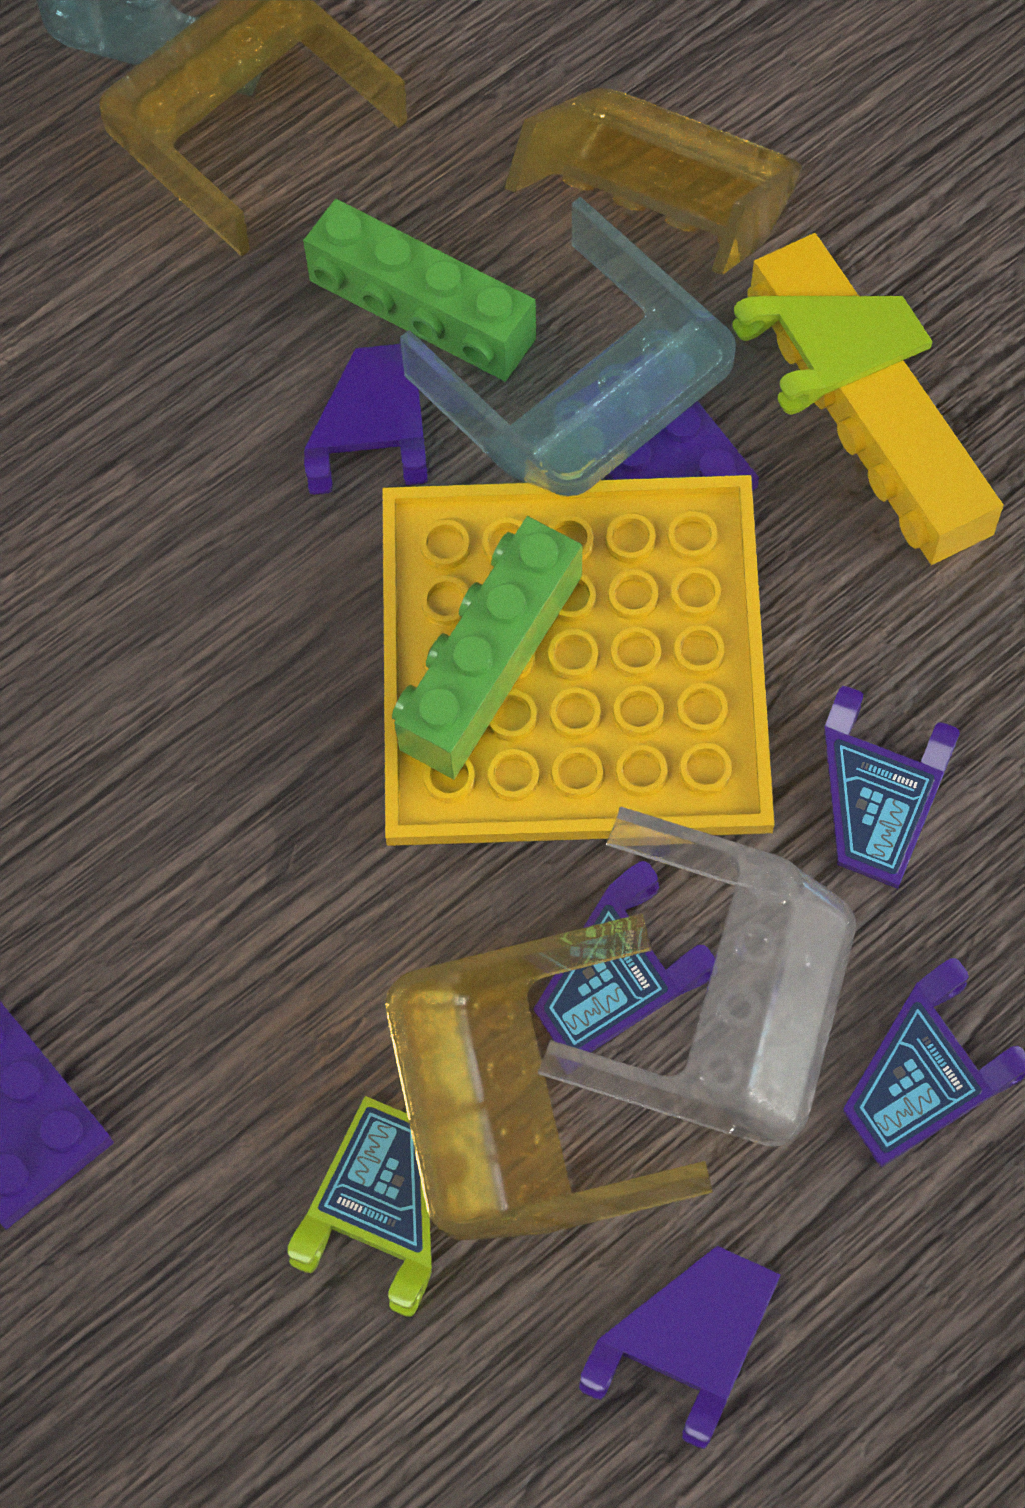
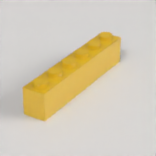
[747,233,1004,565]

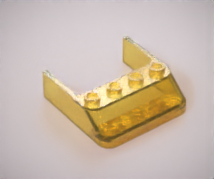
[99,0,407,256]
[505,88,802,275]
[386,914,713,1240]

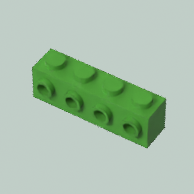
[303,198,536,382]
[392,516,582,780]

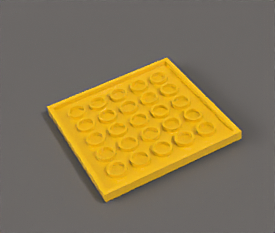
[383,475,774,846]

